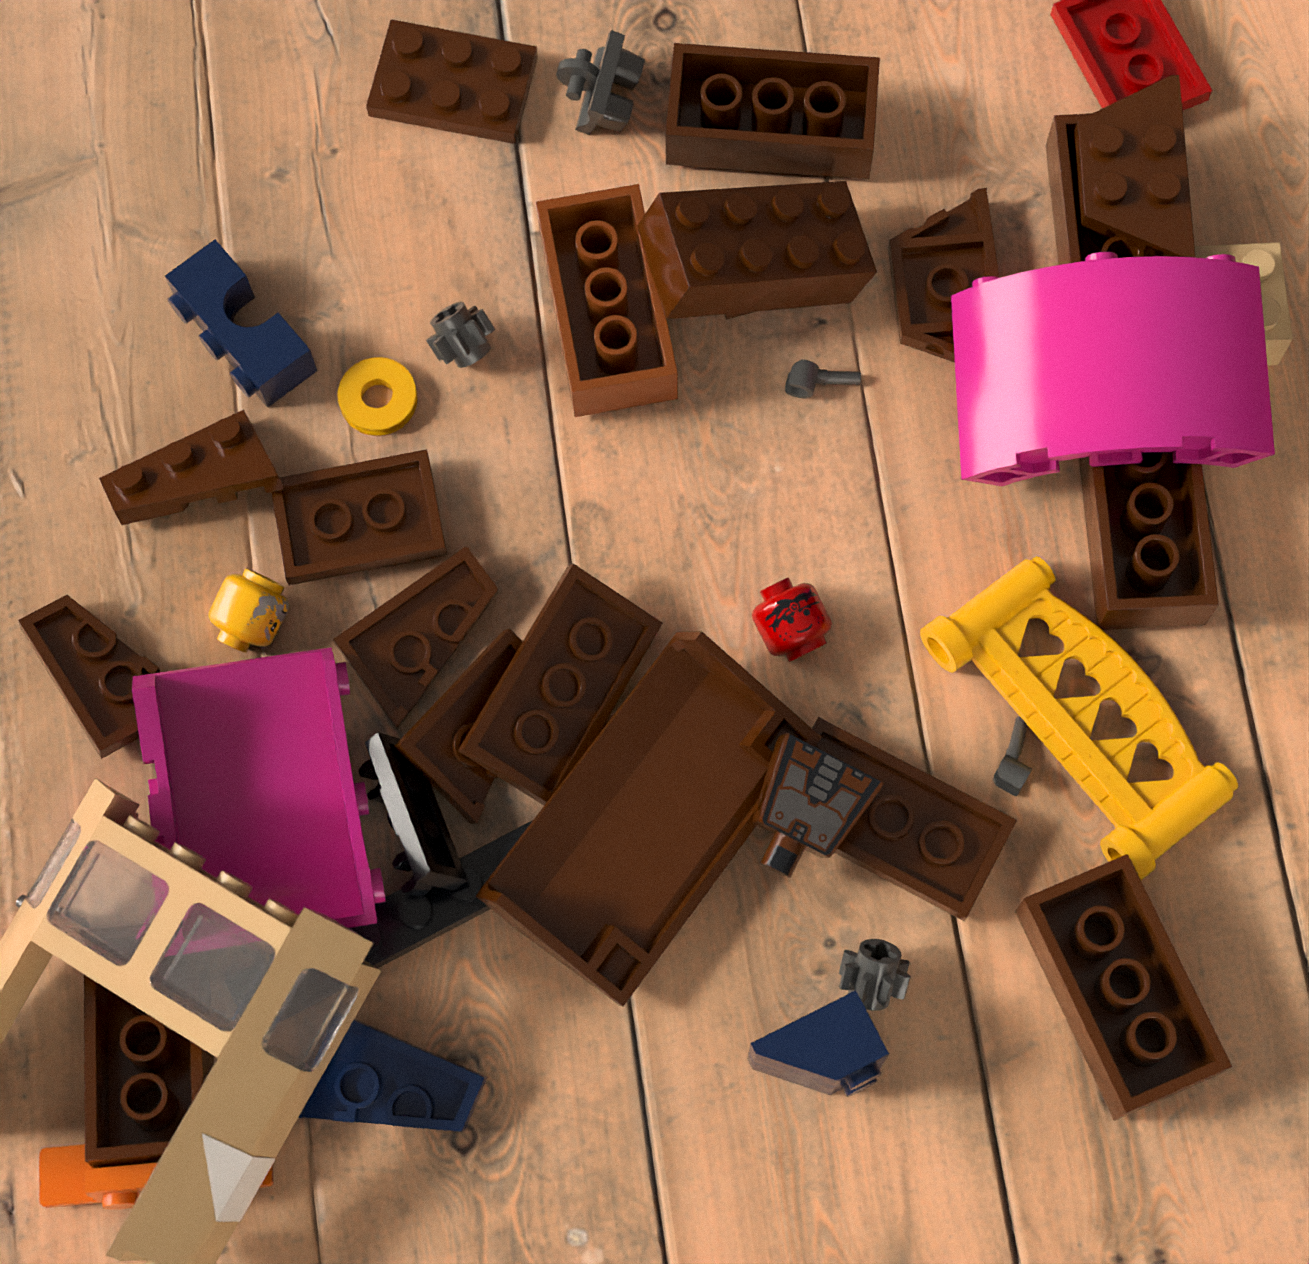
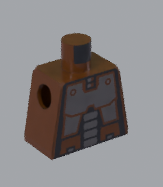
[752,733,883,878]

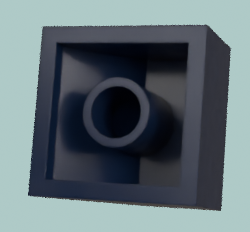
[748,990,889,1097]

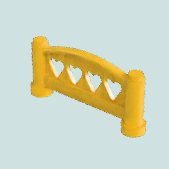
[920,556,1238,880]

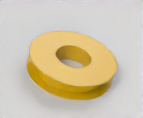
[337,357,418,436]

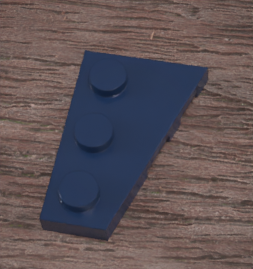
[298,1009,488,1132]

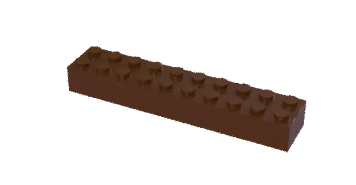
[1046,113,1219,630]

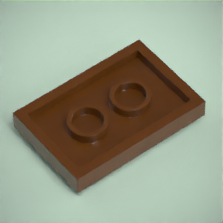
[366,19,538,144]
[271,449,447,585]

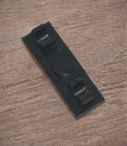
[358,732,467,896]

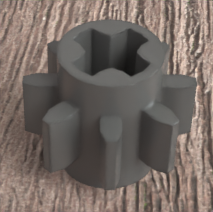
[426,302,495,368]
[839,939,911,1011]

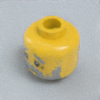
[208,568,290,653]

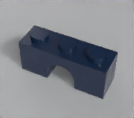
[165,239,318,408]

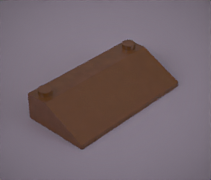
[476,631,822,1007]

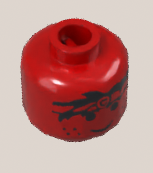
[752,577,832,662]

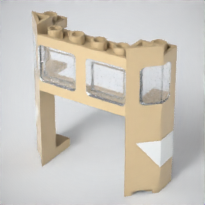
[0,778,382,1264]

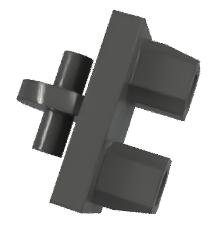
[556,30,645,135]

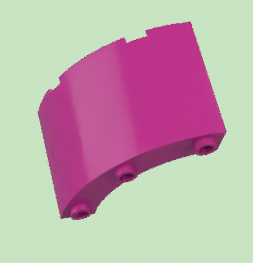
[951,252,1275,487]
[132,647,385,958]

